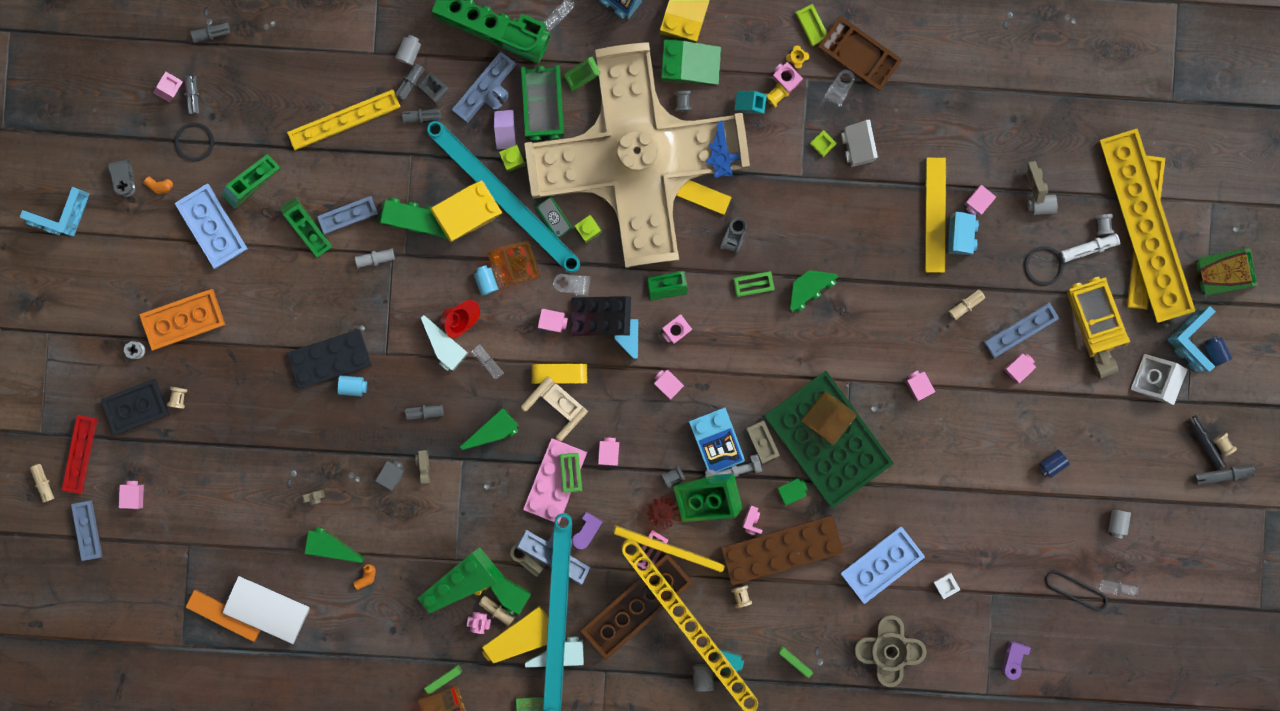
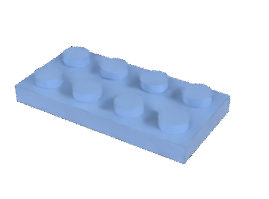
[175,183,248,269]
[840,526,925,604]

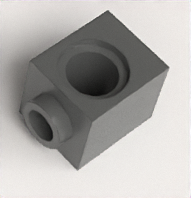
[376,459,406,491]

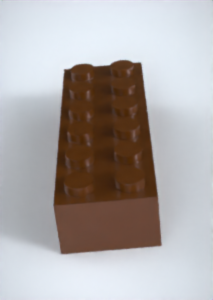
[721,514,844,585]
[581,553,693,660]

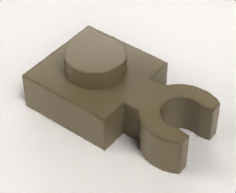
[415,450,430,484]
[302,490,325,505]

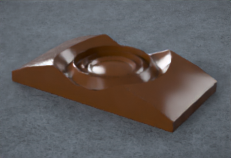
[818,16,902,91]

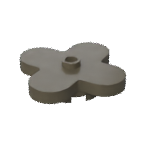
[854,615,926,687]

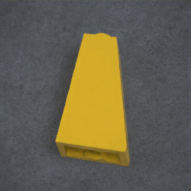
[482,605,549,663]

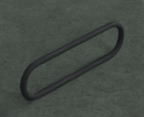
[1046,570,1108,611]

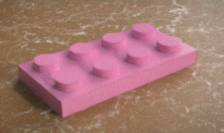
[523,438,587,524]

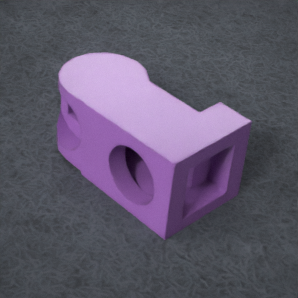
[573,511,603,549]
[1002,641,1031,680]

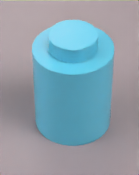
[473,266,499,296]
[338,376,367,397]

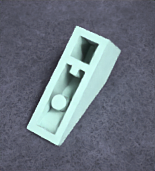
[421,315,469,371]
[525,636,584,667]

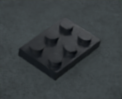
[101,379,170,435]

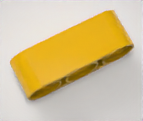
[531,364,587,384]

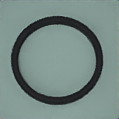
[175,123,214,161]
[1025,246,1064,285]

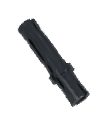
[1186,415,1227,471]

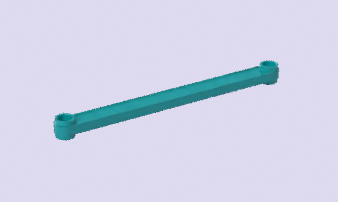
[427,121,580,273]
[543,513,572,711]

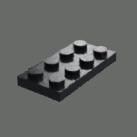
[570,296,631,336]
[287,329,372,389]

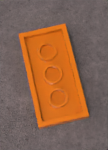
[139,289,226,351]

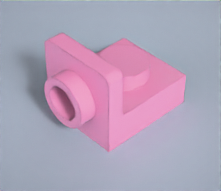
[742,505,763,536]

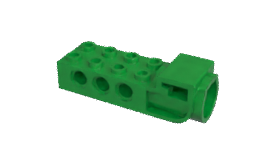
[432,0,551,64]

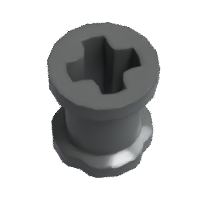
[674,91,692,112]
[662,465,686,488]

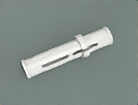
[1061,233,1120,263]

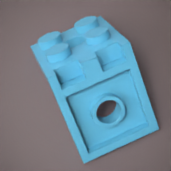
[20,187,90,236]
[1167,306,1216,373]

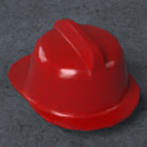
[439,300,480,338]

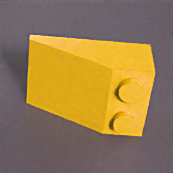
[660,0,710,43]
[430,181,502,242]

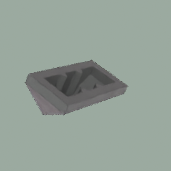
[417,72,449,106]

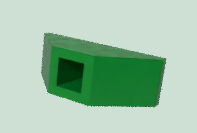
[789,270,838,313]

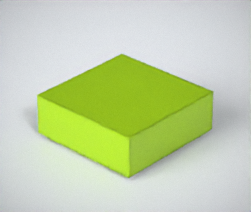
[810,130,837,157]

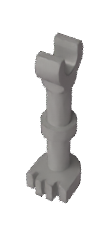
[705,454,762,477]

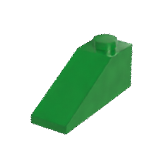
[222,154,280,209]
[280,197,332,258]
[460,408,519,450]
[305,527,365,563]
[490,577,531,615]

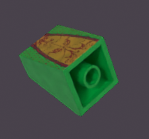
[1196,248,1258,295]

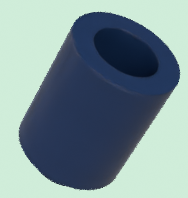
[1205,336,1232,366]
[1039,449,1070,478]

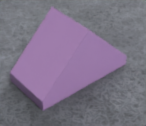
[494,110,516,150]

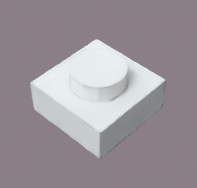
[933,573,960,599]

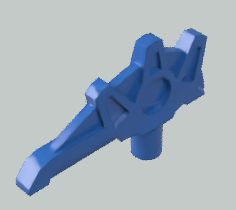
[706,120,740,178]

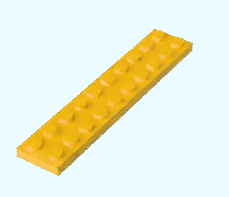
[1100,128,1195,323]

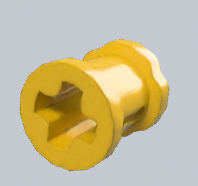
[766,83,789,108]

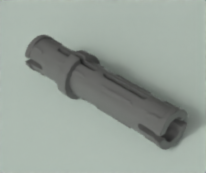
[1194,465,1255,486]

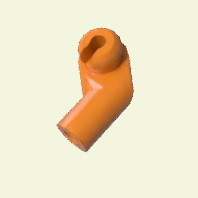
[353,564,376,591]

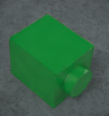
[777,478,808,506]

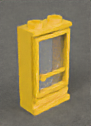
[1067,277,1130,357]

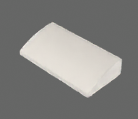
[223,576,310,644]

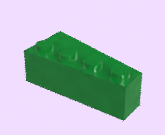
[376,197,448,239]
[418,547,504,613]

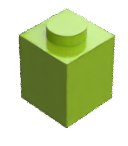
[499,145,525,172]
[575,215,602,243]

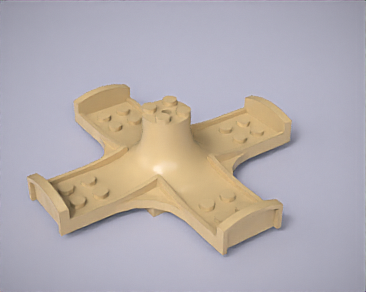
[525,42,750,268]

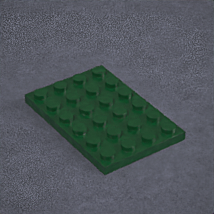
[764,370,894,509]

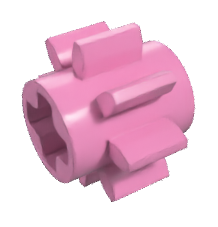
[466,612,491,634]

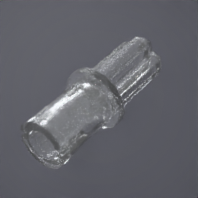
[543,0,575,32]
[471,344,503,379]
[1099,580,1139,598]

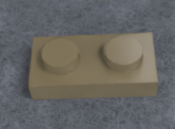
[1026,161,1048,203]
[746,421,780,464]

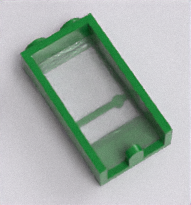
[521,65,564,141]

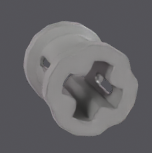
[1095,214,1114,236]
[124,341,146,359]

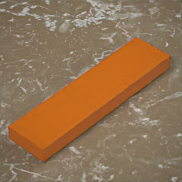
[186,590,261,642]

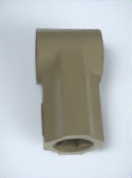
[1093,350,1119,379]
[510,544,546,577]

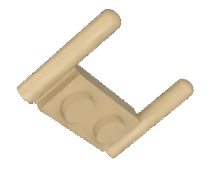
[521,376,588,442]

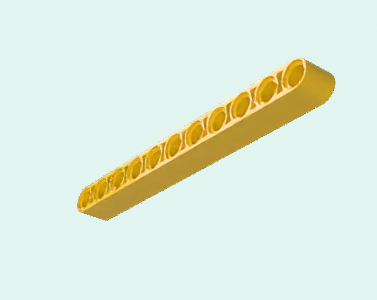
[622,539,758,711]

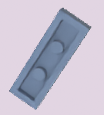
[317,196,379,235]
[71,500,103,561]

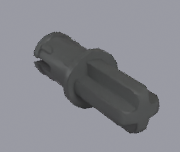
[191,23,230,43]
[396,63,425,100]
[184,76,200,115]
[402,108,441,124]
[405,404,444,420]

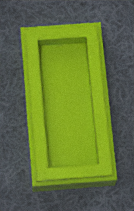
[795,4,827,47]

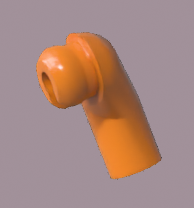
[143,176,173,194]

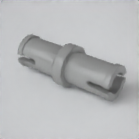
[355,248,395,268]

